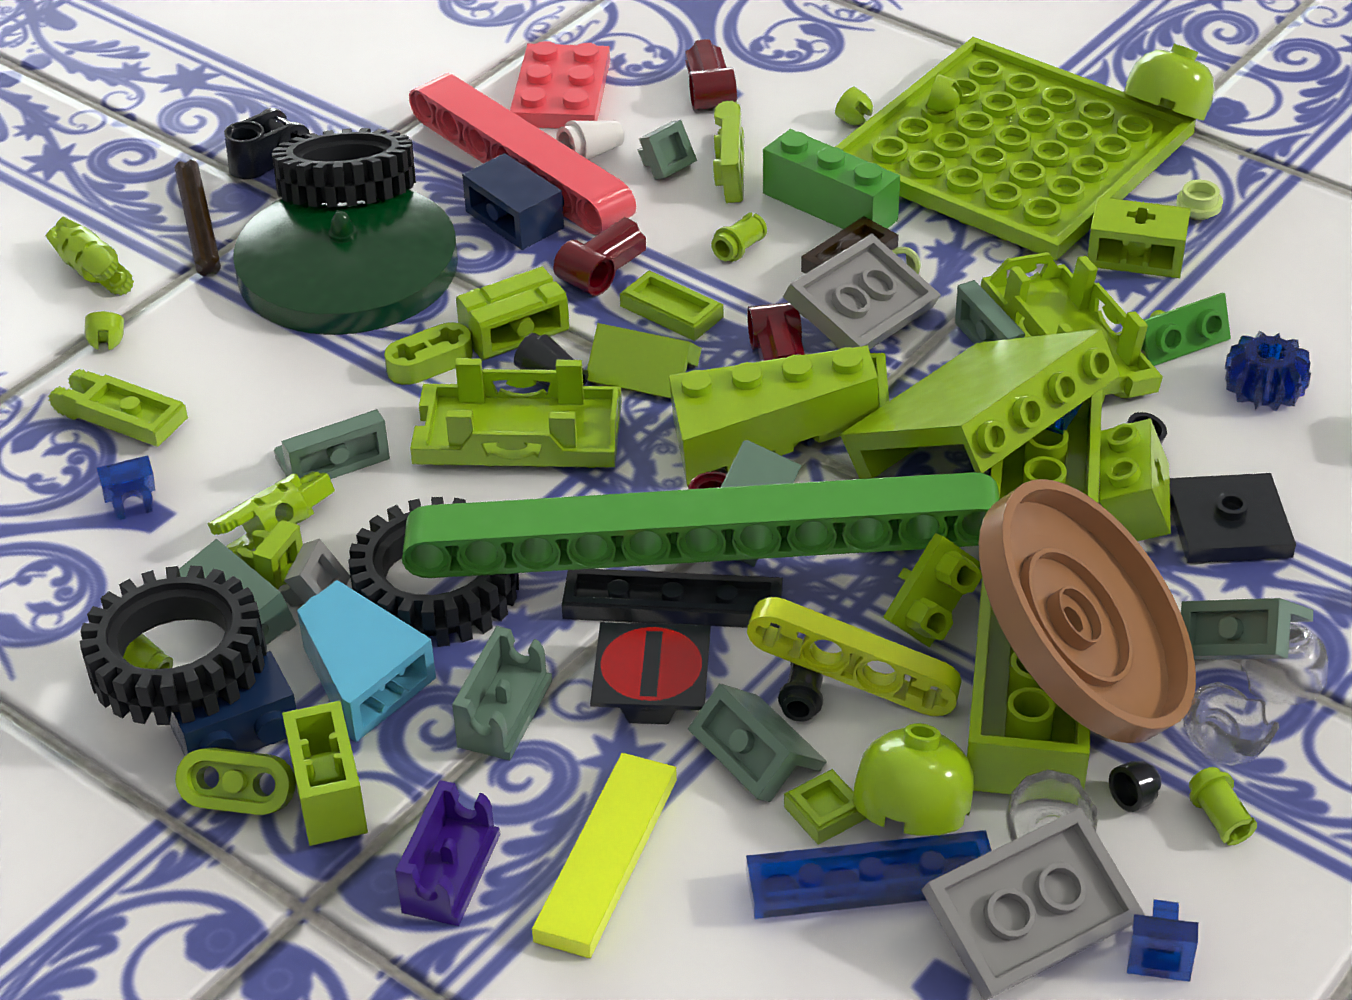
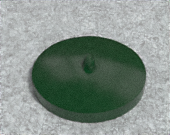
[233,189,458,335]

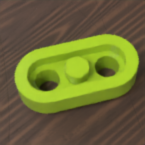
[175,748,296,815]

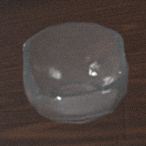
[1240,623,1328,705]
[1183,682,1279,766]
[1005,769,1098,842]

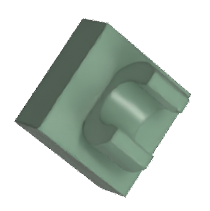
[638,120,697,180]

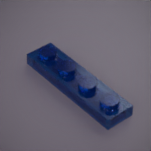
[746,830,992,919]

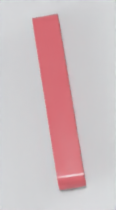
[409,73,636,235]

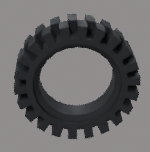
[272,128,416,207]
[348,497,519,647]
[80,565,267,725]

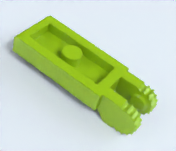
[713,100,745,203]
[48,369,188,447]

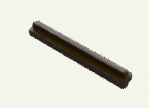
[174,159,221,276]

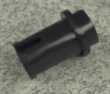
[778,662,824,722]

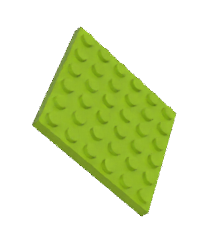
[835,37,1196,261]

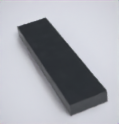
[561,569,783,628]

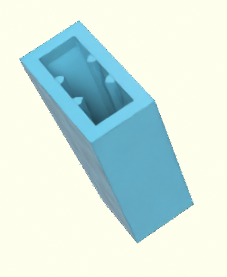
[297,580,436,742]

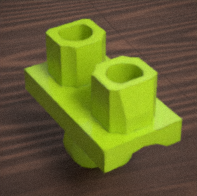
[882,533,982,648]

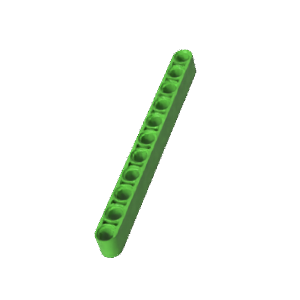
[402,472,1000,578]

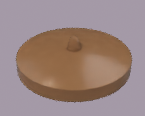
[979,479,1196,743]

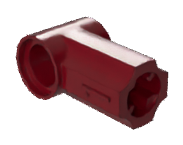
[685,39,737,110]
[553,217,646,296]
[747,302,805,361]

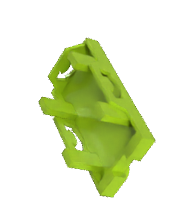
[980,252,1163,403]
[410,358,622,468]

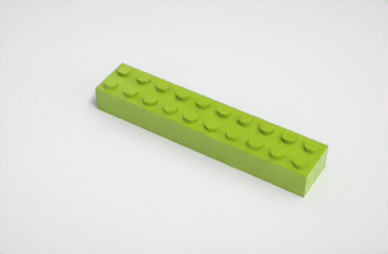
[967,389,1102,802]

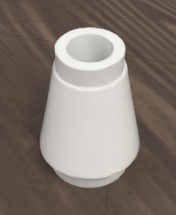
[556,120,624,160]

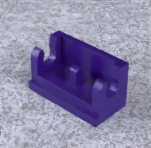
[395,780,500,926]

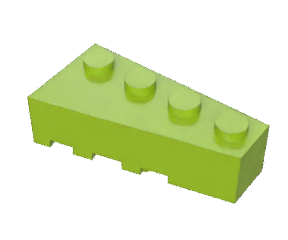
[669,345,879,487]

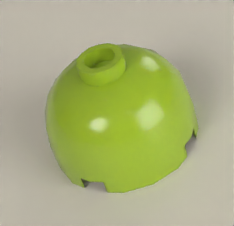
[1124,43,1215,121]
[852,723,974,836]

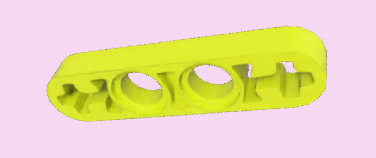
[747,597,962,716]

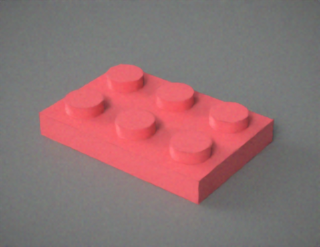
[510,41,610,128]

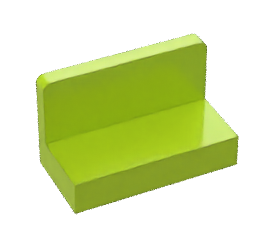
[587,323,702,399]

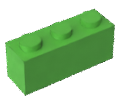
[763,129,900,229]

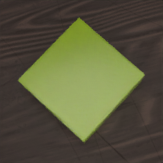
[784,769,866,845]

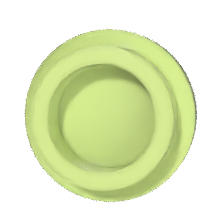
[1176,180,1223,220]

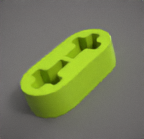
[384,322,473,385]

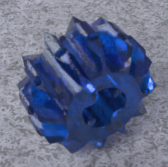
[1225,331,1311,411]

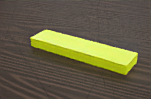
[532,753,677,959]

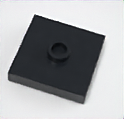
[1169,473,1296,563]

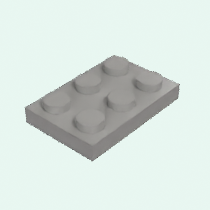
[783,234,941,350]
[921,808,1146,1000]

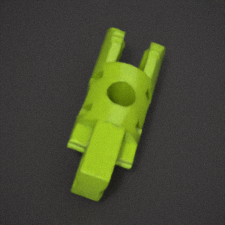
[45,216,134,296]
[207,472,335,556]

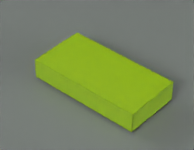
[620,270,724,341]

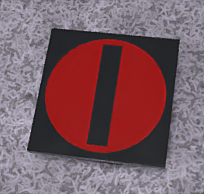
[590,622,711,725]

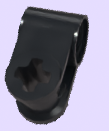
[224,107,310,179]

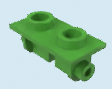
[1141,292,1231,366]

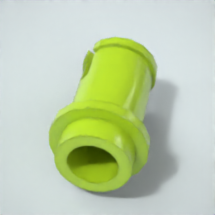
[711,212,767,261]
[1189,767,1257,846]

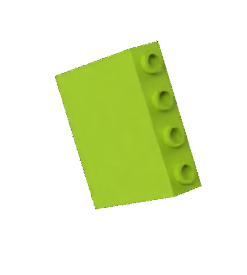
[840,329,1120,479]

